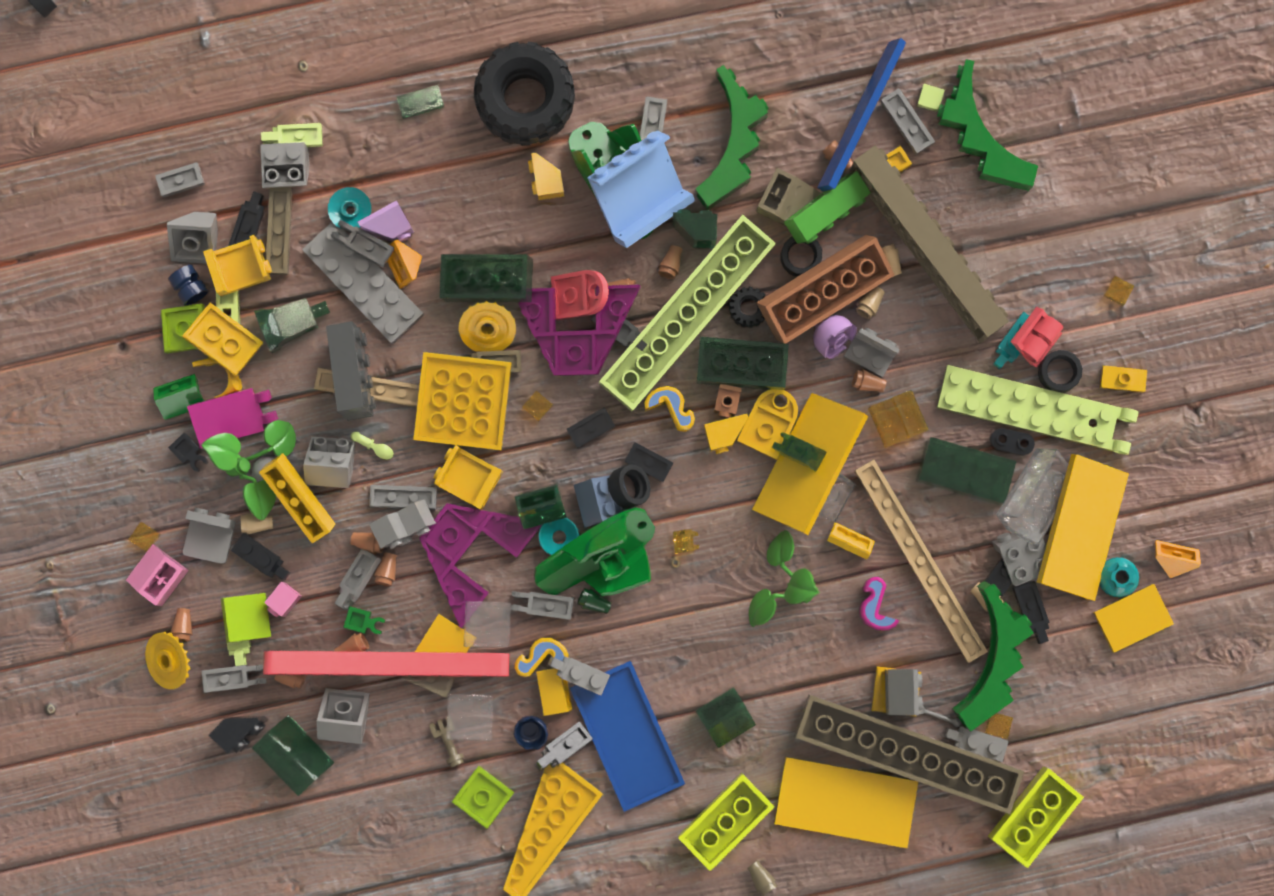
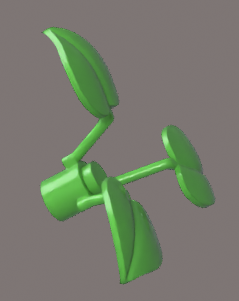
[201,420,296,521]
[749,530,819,627]

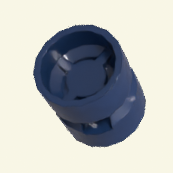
[168,265,209,306]

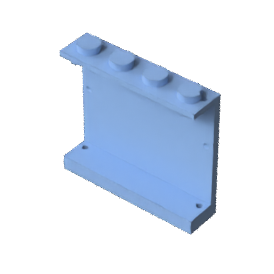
[587,130,695,248]

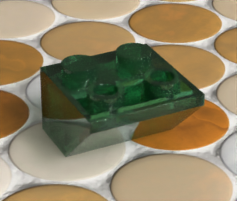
[672,209,717,249]
[514,482,567,530]
[695,686,756,748]

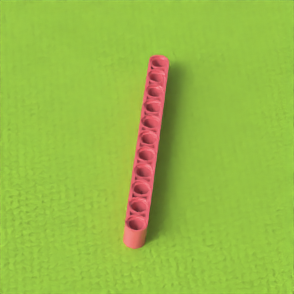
[263,651,510,677]

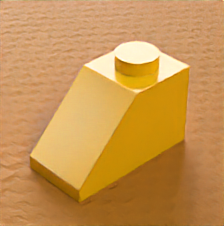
[704,414,748,454]

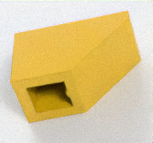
[528,153,564,200]

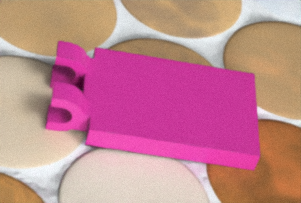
[187,388,278,449]

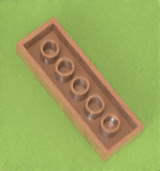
[756,235,895,344]

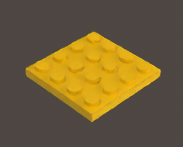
[413,352,512,450]

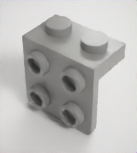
[183,507,236,564]
[992,524,1046,586]

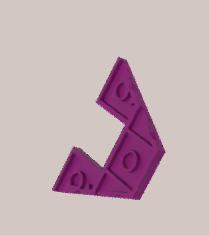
[511,284,640,376]
[419,503,544,628]

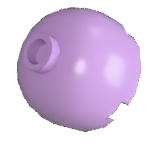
[813,315,857,359]

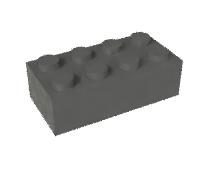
[326,321,376,421]

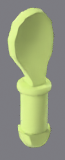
[351,432,394,460]

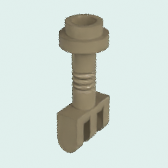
[429,715,464,768]

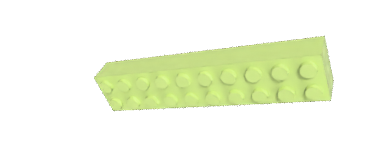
[598,215,776,412]

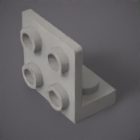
[844,328,900,378]

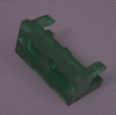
[772,432,827,471]

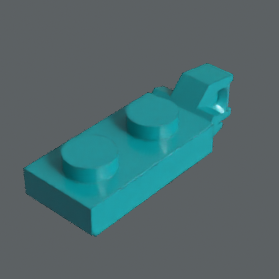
[993,312,1029,370]

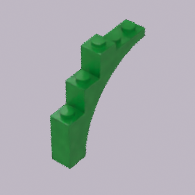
[937,59,1038,191]
[695,65,769,211]
[952,581,1034,732]

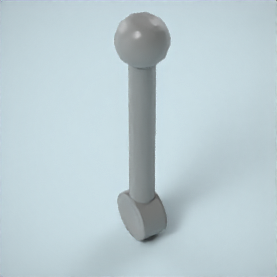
[919,706,961,727]

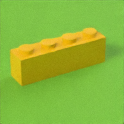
[259,453,335,544]

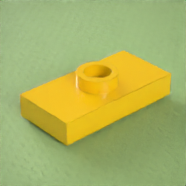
[1100,365,1147,393]
[827,523,875,560]

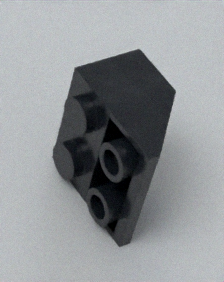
[208,716,267,754]

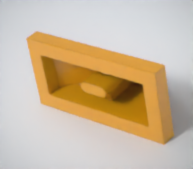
[387,240,422,289]
[1155,540,1201,578]

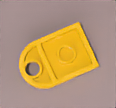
[737,389,798,460]

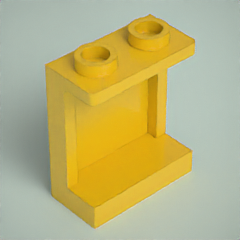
[203,235,272,296]
[433,445,503,510]

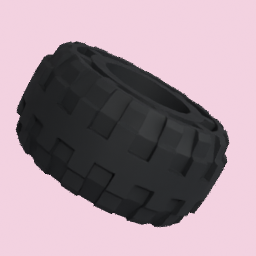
[474,41,575,146]

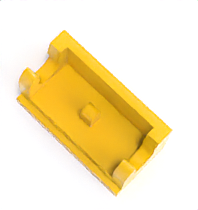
[536,668,573,716]

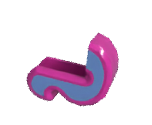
[859,577,899,631]

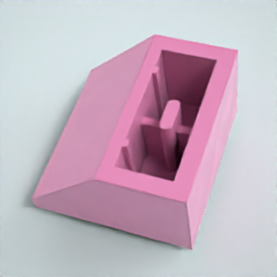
[126,544,189,606]

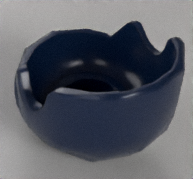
[514,716,548,750]

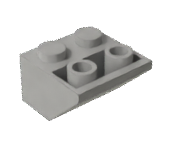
[261,142,310,188]
[303,436,355,488]
[885,669,923,715]

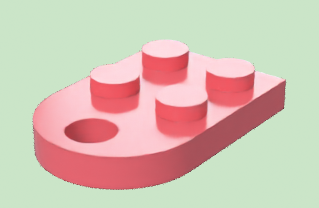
[551,270,609,320]

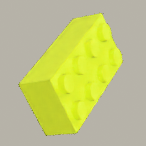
[988,767,1084,868]
[678,772,774,871]

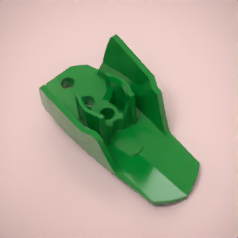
[568,122,654,240]
[534,508,655,596]

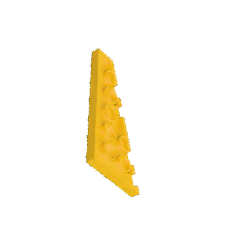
[503,763,603,896]

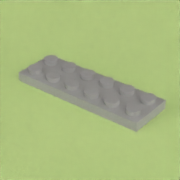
[302,222,424,344]

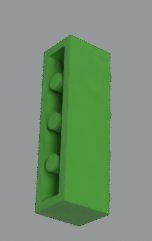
[784,171,871,244]

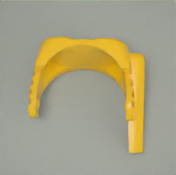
[192,358,242,398]

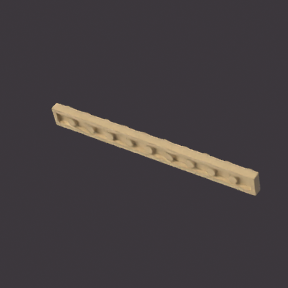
[854,460,988,663]

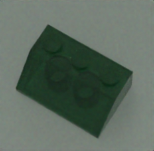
[252,715,335,796]

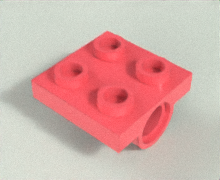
[1011,307,1063,368]

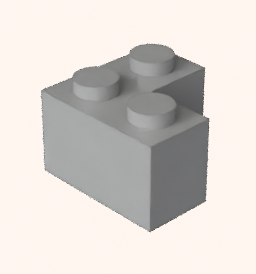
[369,500,436,549]

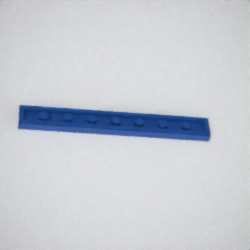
[817,38,906,192]

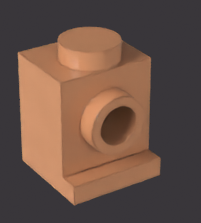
[714,384,742,419]

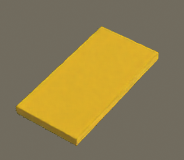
[752,393,868,535]
[1037,454,1129,601]
[774,757,918,848]

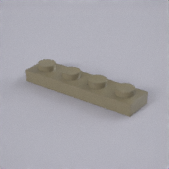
[266,187,293,275]

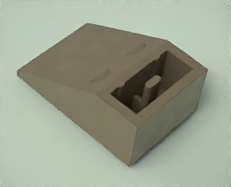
[756,168,821,235]

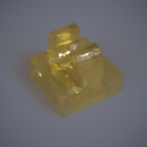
[673,529,700,554]

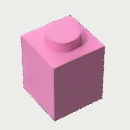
[264,582,302,617]

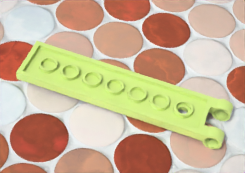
[937,365,1138,455]

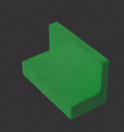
[153,374,204,420]

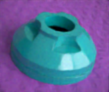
[539,516,579,555]
[1099,557,1139,598]

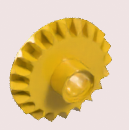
[459,301,516,352]
[145,632,191,689]

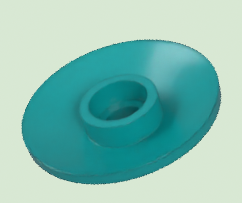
[328,187,372,229]

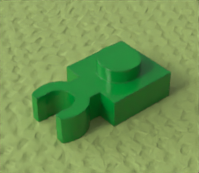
[343,606,386,634]

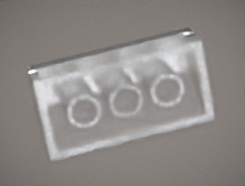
[996,448,1068,546]

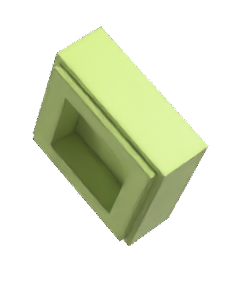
[917,84,945,112]

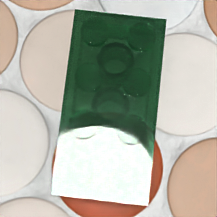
[440,254,533,302]
[696,337,789,390]
[915,437,1017,506]

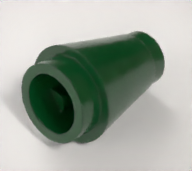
[577,588,612,614]

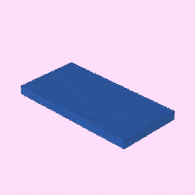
[570,661,685,812]

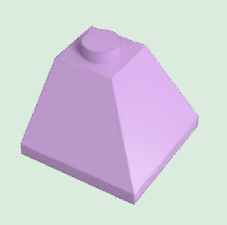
[358,201,414,242]

